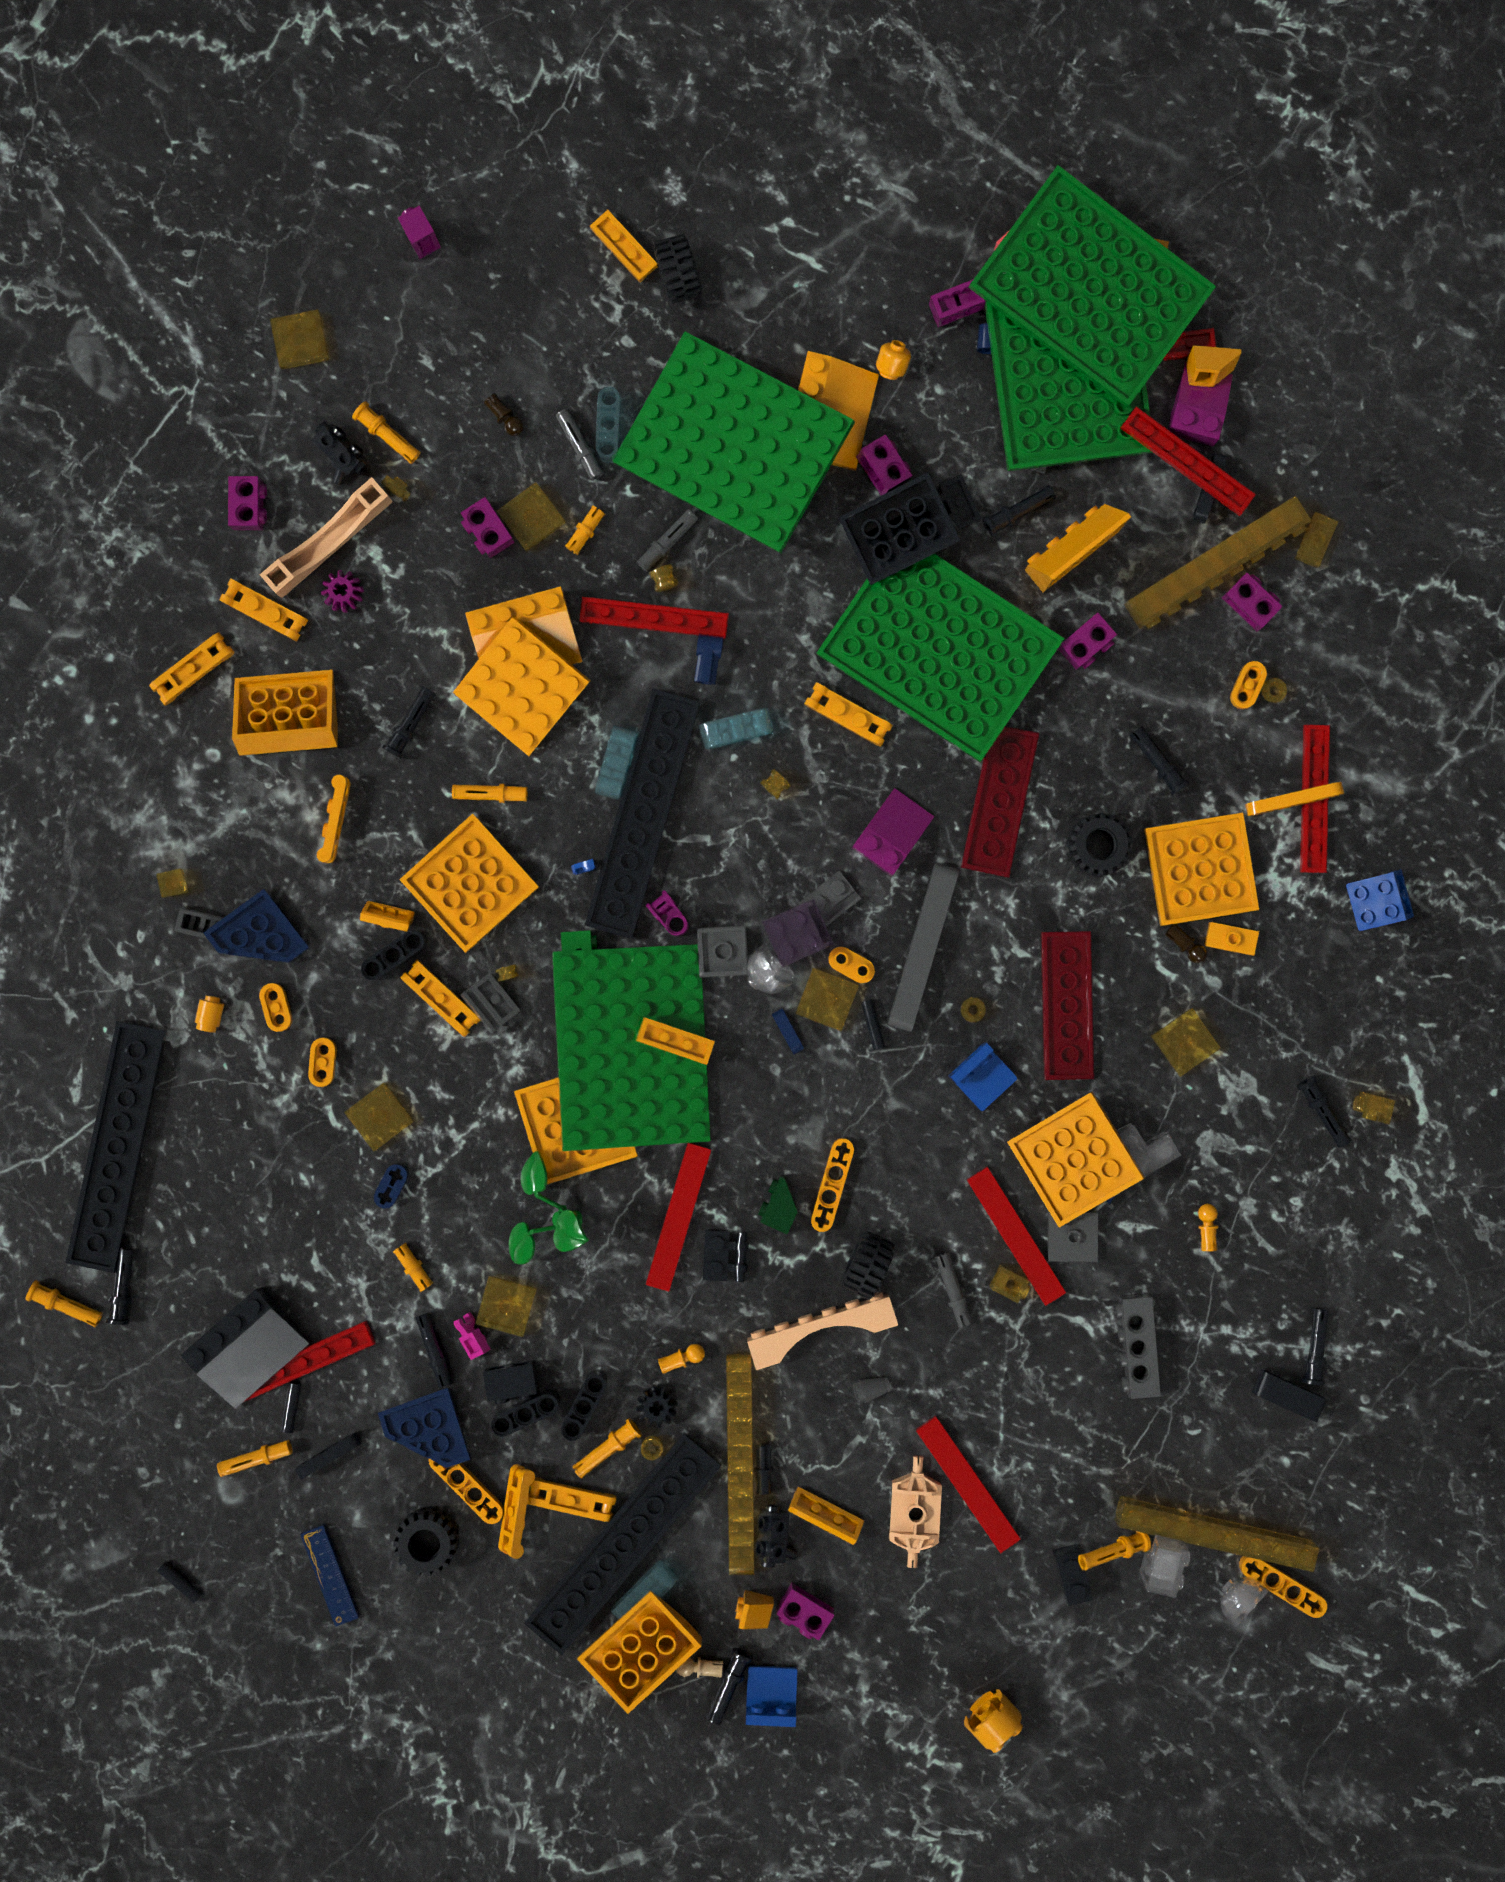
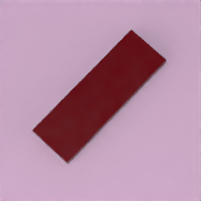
[960,726,1040,878]
[1041,931,1094,1080]

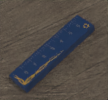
[300,1523,360,1627]

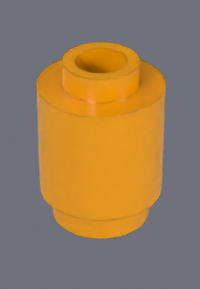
[195,995,224,1033]

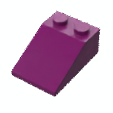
[1167,362,1233,447]
[852,788,934,876]

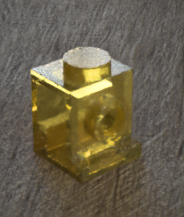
[1353,1092,1395,1124]
[989,1264,1030,1303]

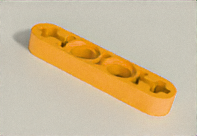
[1245,782,1344,816]
[811,1138,854,1232]
[429,1459,504,1524]
[1239,1554,1327,1618]

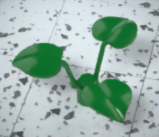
[509,1151,589,1265]

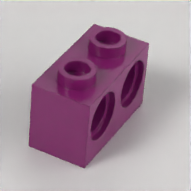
[398,206,441,259]
[929,280,985,327]
[856,434,912,496]
[228,476,267,530]
[461,497,515,558]
[1222,573,1283,632]
[1058,612,1117,670]
[776,1583,834,1640]

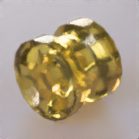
[649,564,679,592]
[760,769,791,800]

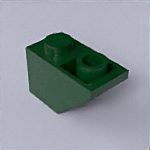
[758,1175,798,1234]

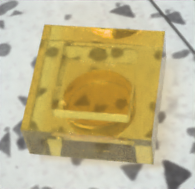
[381,475,410,502]
[156,868,188,898]

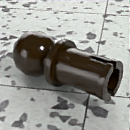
[484,393,524,436]
[1164,924,1207,964]

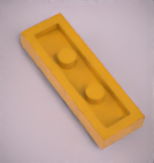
[590,210,658,283]
[636,1017,715,1065]
[788,1487,864,1545]

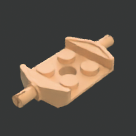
[889,1455,942,1568]

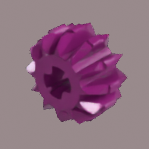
[321,570,364,613]

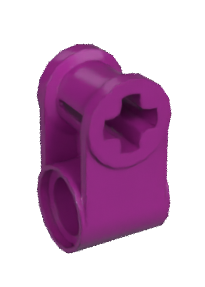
[646,890,689,937]

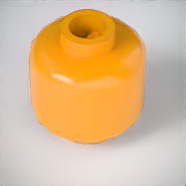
[876,340,911,380]

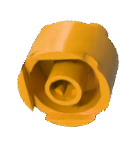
[964,1689,1023,1753]

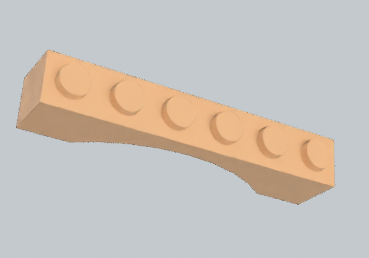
[260,477,393,598]
[747,1292,898,1370]

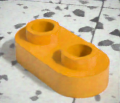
[1230,661,1267,709]
[828,947,875,983]
[259,983,293,1032]
[308,1037,337,1087]

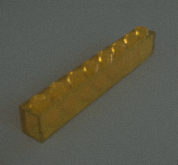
[1124,496,1312,629]
[1114,1496,1319,1572]

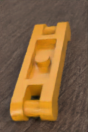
[219,578,308,642]
[149,632,235,706]
[804,682,893,747]
[317,775,351,863]
[400,959,481,1037]
[498,1464,535,1559]
[528,1477,617,1522]

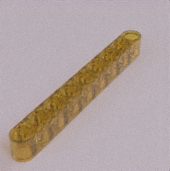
[726,1354,754,1575]

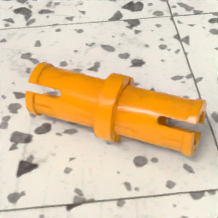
[565,505,605,555]
[393,1242,434,1292]

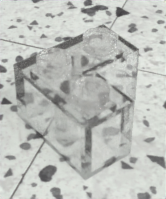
[1117,1123,1181,1177]
[1140,1535,1190,1598]

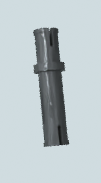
[556,408,604,481]
[637,509,698,572]
[934,1252,973,1328]

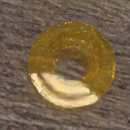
[1262,678,1287,703]
[961,998,986,1022]

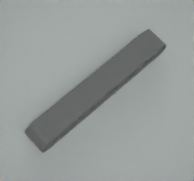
[887,862,959,1032]

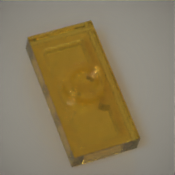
[1295,512,1338,568]

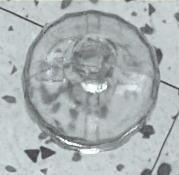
[747,944,794,994]
[1220,1577,1269,1628]

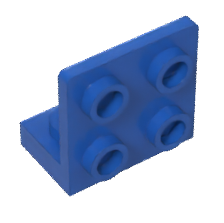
[1346,869,1414,931]
[948,1042,1017,1111]
[746,1665,797,1727]

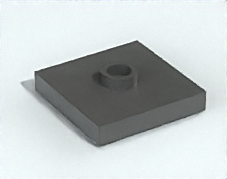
[697,926,749,977]
[1047,1211,1098,1262]

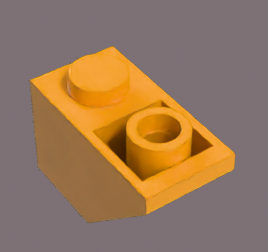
[1186,345,1241,387]
[735,1590,774,1629]

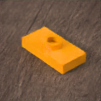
[360,901,415,932]
[1204,922,1259,956]

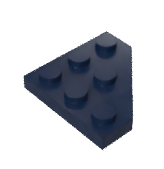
[203,889,309,963]
[378,1388,472,1468]

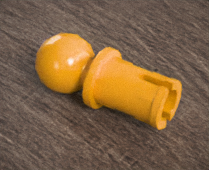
[1198,1203,1218,1251]
[658,1344,705,1374]

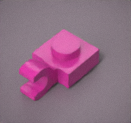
[454,1312,490,1360]

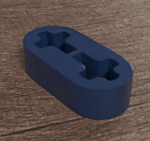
[772,1008,804,1055]
[374,1163,409,1209]

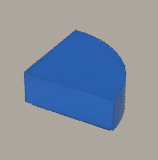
[571,859,597,875]

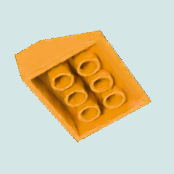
[798,351,879,471]
[1025,504,1131,593]
[465,586,583,665]
[232,670,338,756]
[577,1590,702,1714]

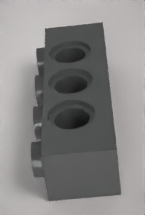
[1115,1294,1161,1399]

